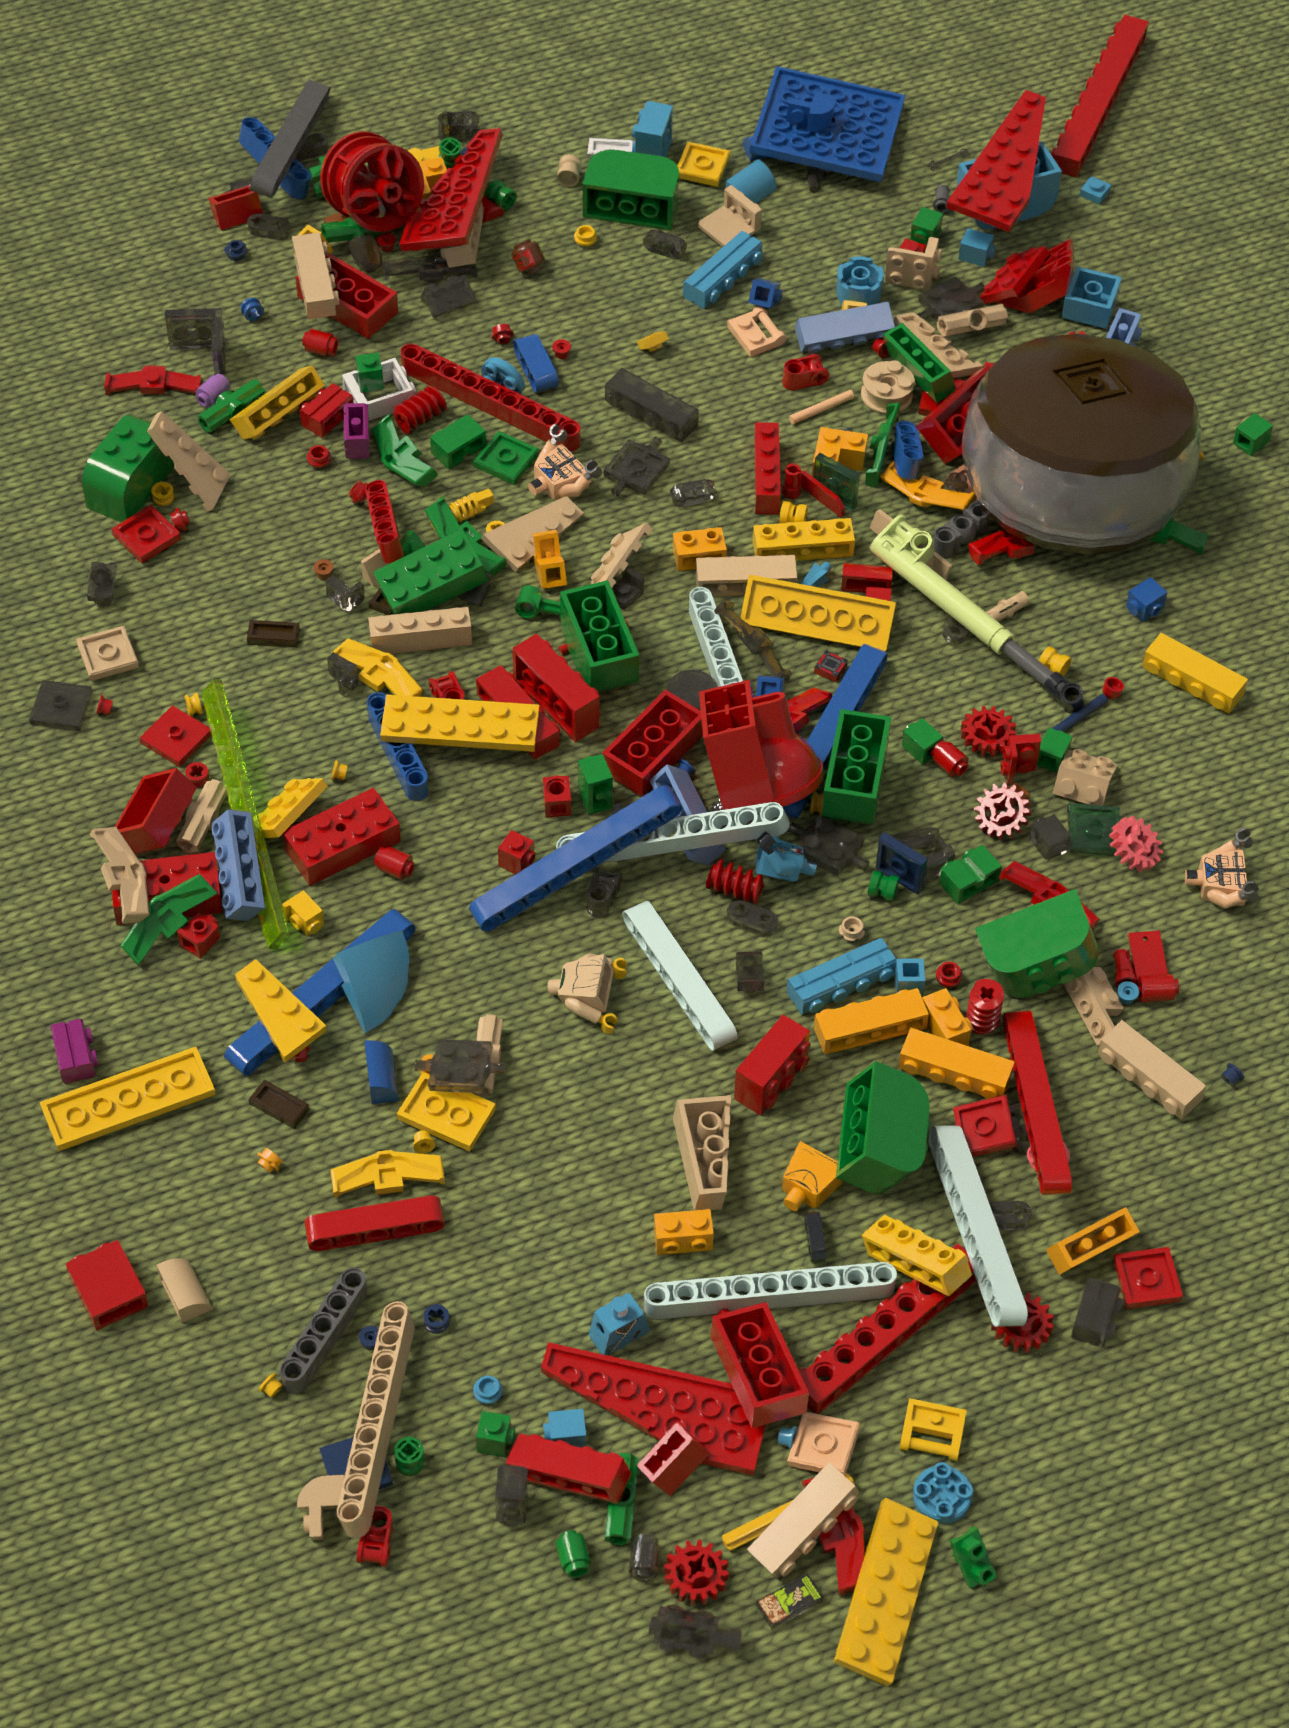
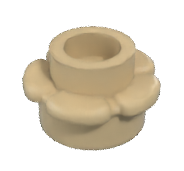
[839,916,865,941]

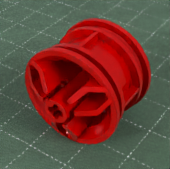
[320,131,424,232]

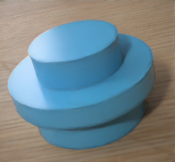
[473,1376,502,1404]

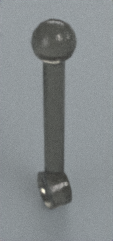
[928,148,969,170]

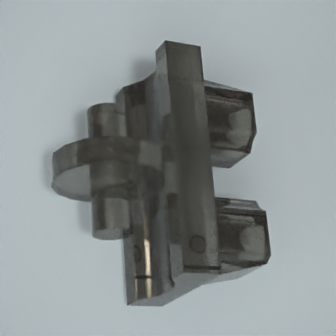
[87,562,117,607]

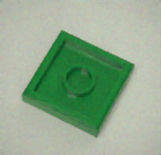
[473,430,539,485]

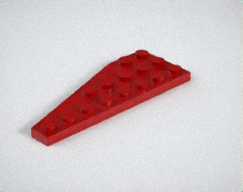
[946,90,1046,232]
[400,128,503,252]
[541,1342,766,1476]

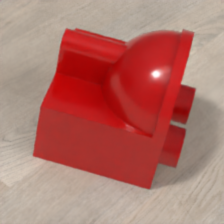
[699,680,825,822]

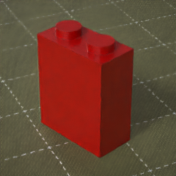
[65,1240,149,1331]

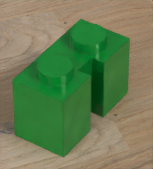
[430,414,486,470]
[578,754,613,815]
[939,845,1002,905]

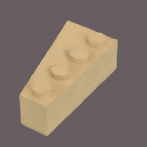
[673,1095,731,1210]

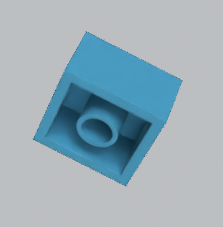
[632,101,673,157]
[1062,266,1122,329]

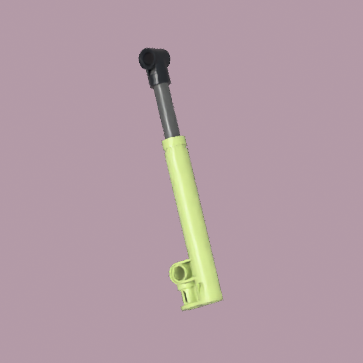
[870,514,1084,713]

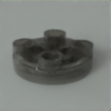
[667,669,718,711]

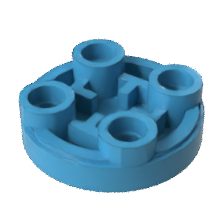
[481,357,525,394]
[913,1462,973,1524]

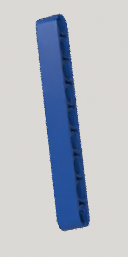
[783,644,888,819]
[469,785,683,932]
[224,909,416,1076]

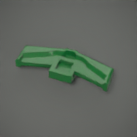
[865,403,900,488]
[371,414,438,487]
[424,496,507,576]
[1111,510,1208,555]
[120,874,218,966]

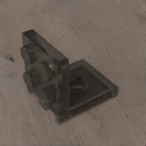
[165,308,226,376]

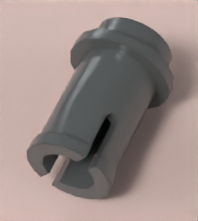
[933,185,950,213]

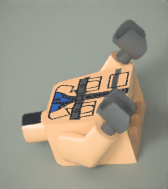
[528,424,602,500]
[1185,828,1259,909]

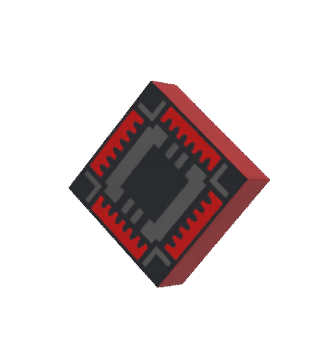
[814,650,848,682]

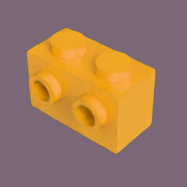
[673,527,727,571]
[922,988,972,1046]
[654,1209,714,1255]

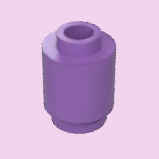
[196,374,230,408]

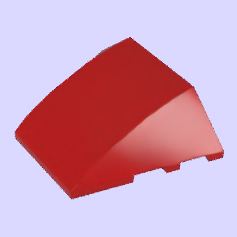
[996,239,1074,313]

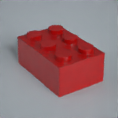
[114,768,197,854]
[734,1014,811,1116]

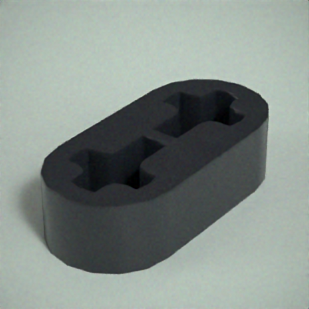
[805,1211,826,1262]

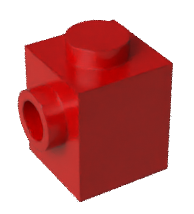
[498,830,536,875]

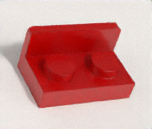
[1000,734,1041,785]

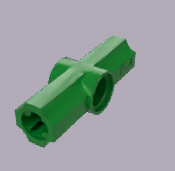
[320,218,391,243]
[197,379,266,433]
[605,1453,639,1546]

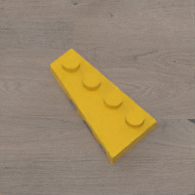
[235,959,327,1063]

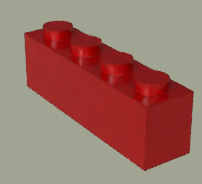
[754,422,781,515]
[476,665,561,760]
[506,1433,631,1504]

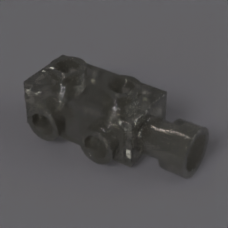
[649,1605,742,1658]

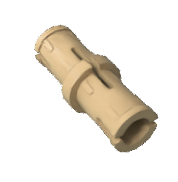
[986,591,1030,622]

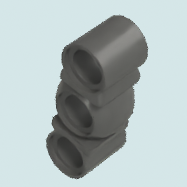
[933,501,990,559]

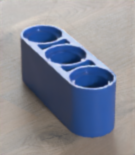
[513,334,559,393]
[891,421,923,480]

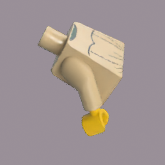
[548,953,627,1034]

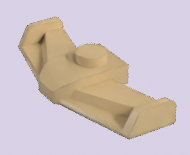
[90,827,149,924]

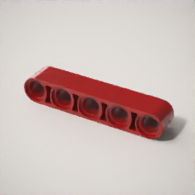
[365,480,404,564]
[304,1195,445,1251]

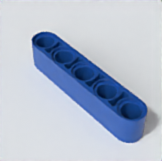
[239,117,311,199]
[366,692,429,801]

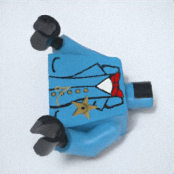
[755,820,817,882]

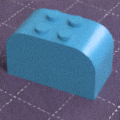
[956,141,1062,229]

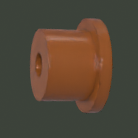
[314,559,334,580]

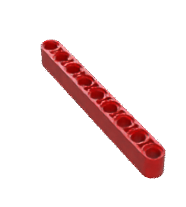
[400,344,581,452]
[1003,1010,1072,1196]

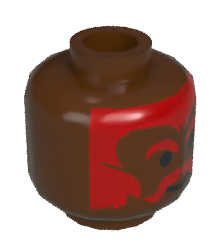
[511,239,545,275]

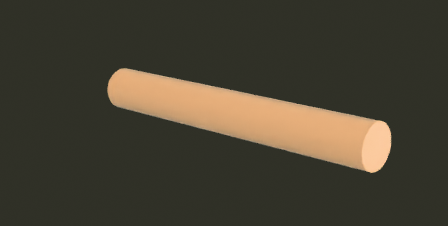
[789,390,854,425]

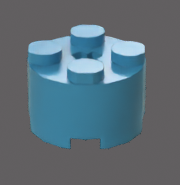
[836,256,884,306]

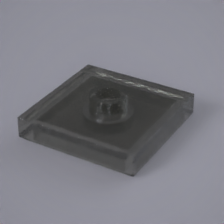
[29,680,93,731]

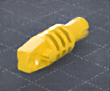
[430,489,494,531]

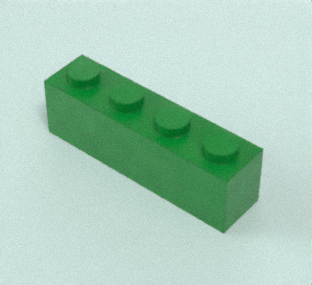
[883,323,956,403]

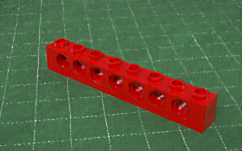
[799,1243,977,1414]

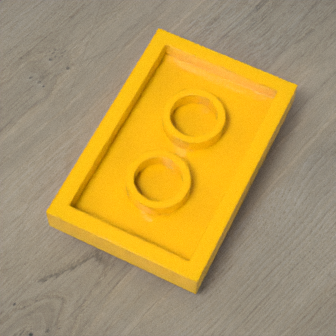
[252,778,328,838]
[397,1072,496,1151]

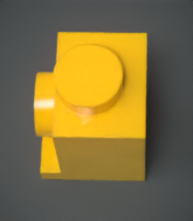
[282,890,324,936]

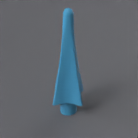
[801,561,832,587]

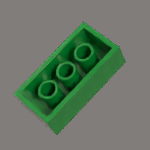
[373,529,488,615]

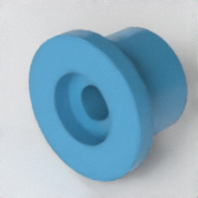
[1117,981,1139,1004]
[778,1426,798,1450]

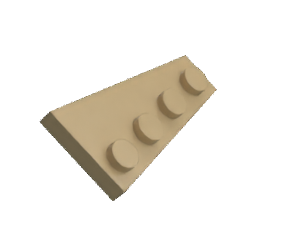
[893,312,983,378]
[147,411,231,512]
[481,496,584,573]
[591,522,653,588]

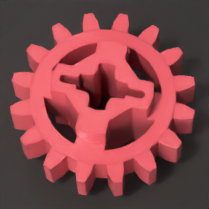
[1109,816,1163,872]

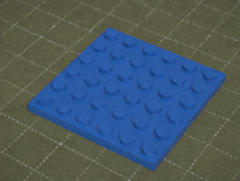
[749,66,905,182]

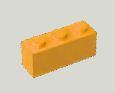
[1046,1207,1140,1275]

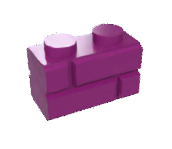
[344,403,370,459]
[50,1018,98,1084]

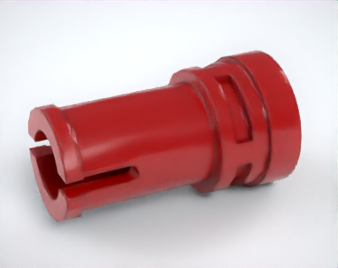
[782,464,801,499]
[1113,949,1137,988]

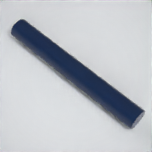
[1052,694,1108,732]

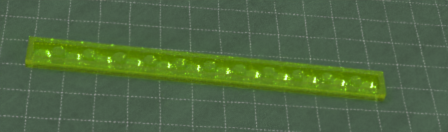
[201,679,290,949]

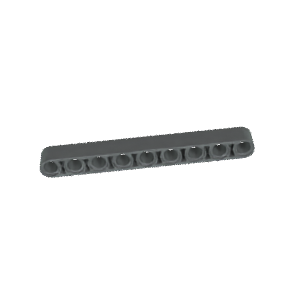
[250,80,330,198]

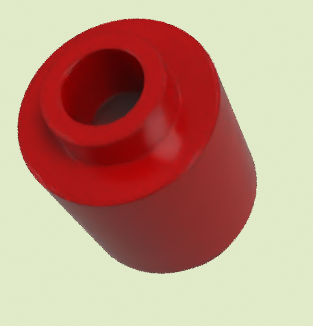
[302,328,339,357]
[930,740,969,777]
[374,846,415,880]

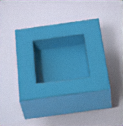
[1080,176,1111,205]

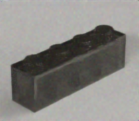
[605,368,699,443]

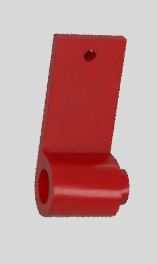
[1128,930,1179,1003]

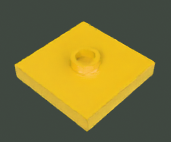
[678,142,731,187]

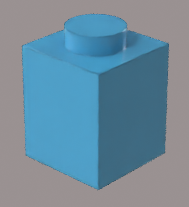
[958,228,996,267]
[895,959,925,997]
[543,1409,586,1448]

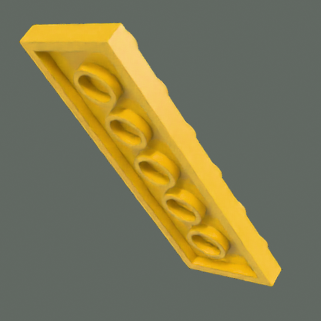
[739,574,896,652]
[380,695,539,752]
[40,1047,216,1151]
[833,1498,938,1686]

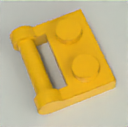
[899,1398,967,1461]

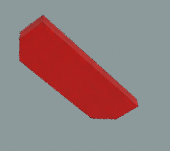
[800,470,845,518]

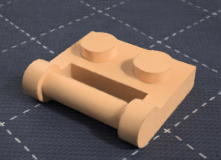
[727,306,787,357]

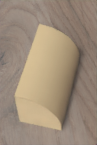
[156,1258,213,1323]

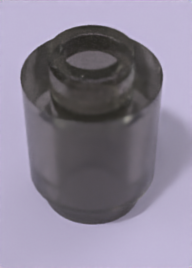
[628,1534,661,1582]

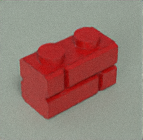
[300,383,354,438]

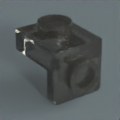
[736,951,764,993]

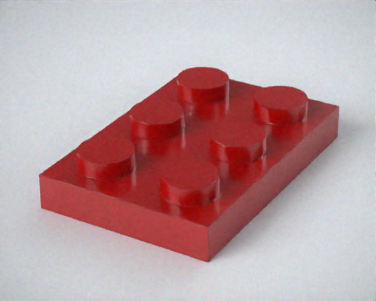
[979,246,1050,305]

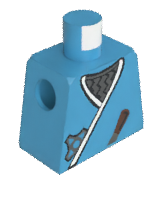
[589,1293,650,1355]

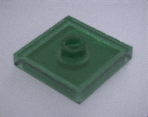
[813,453,860,512]
[1067,803,1121,857]

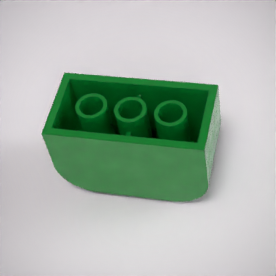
[582,149,679,231]
[82,414,175,523]
[560,580,639,693]
[822,709,891,826]
[975,889,1099,998]
[836,1061,930,1193]

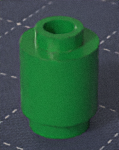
[555,1530,591,1578]

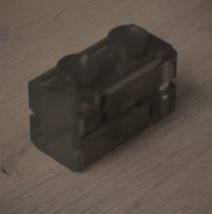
[1071,1277,1124,1348]
[495,1465,529,1527]

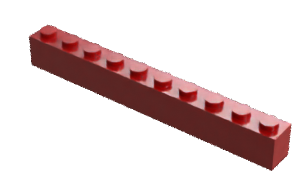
[1051,14,1149,178]

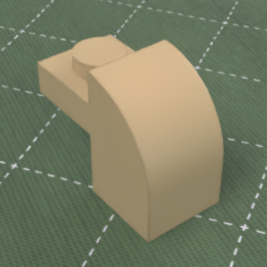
[297,1475,345,1540]

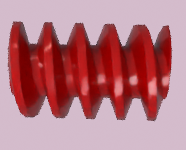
[393,386,447,434]
[706,859,764,905]
[966,979,1004,1035]

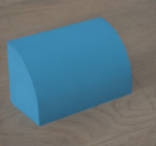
[726,159,777,203]

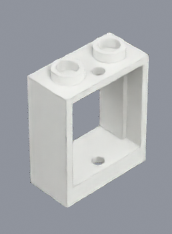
[342,358,416,421]

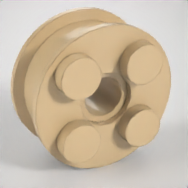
[861,361,915,414]

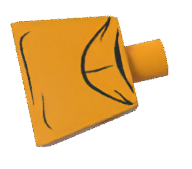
[782,1141,844,1211]

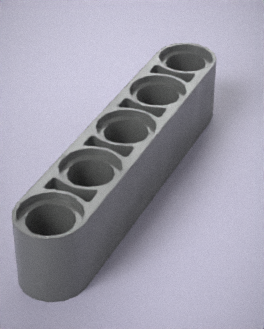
[280,1267,367,1394]

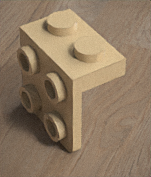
[698,185,762,247]
[885,237,942,291]
[1052,749,1117,808]

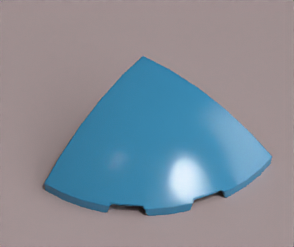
[333,930,410,1034]

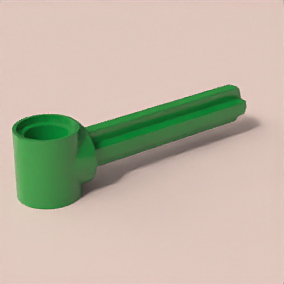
[515,585,560,619]

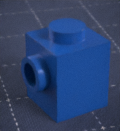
[748,278,783,308]
[1126,577,1168,622]

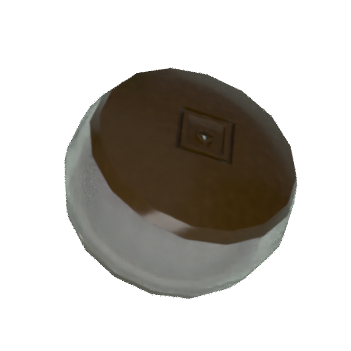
[962,334,1201,554]

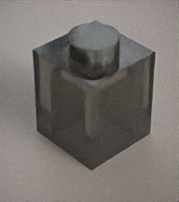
[1030,814,1071,861]

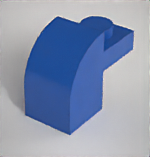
[786,92,837,132]

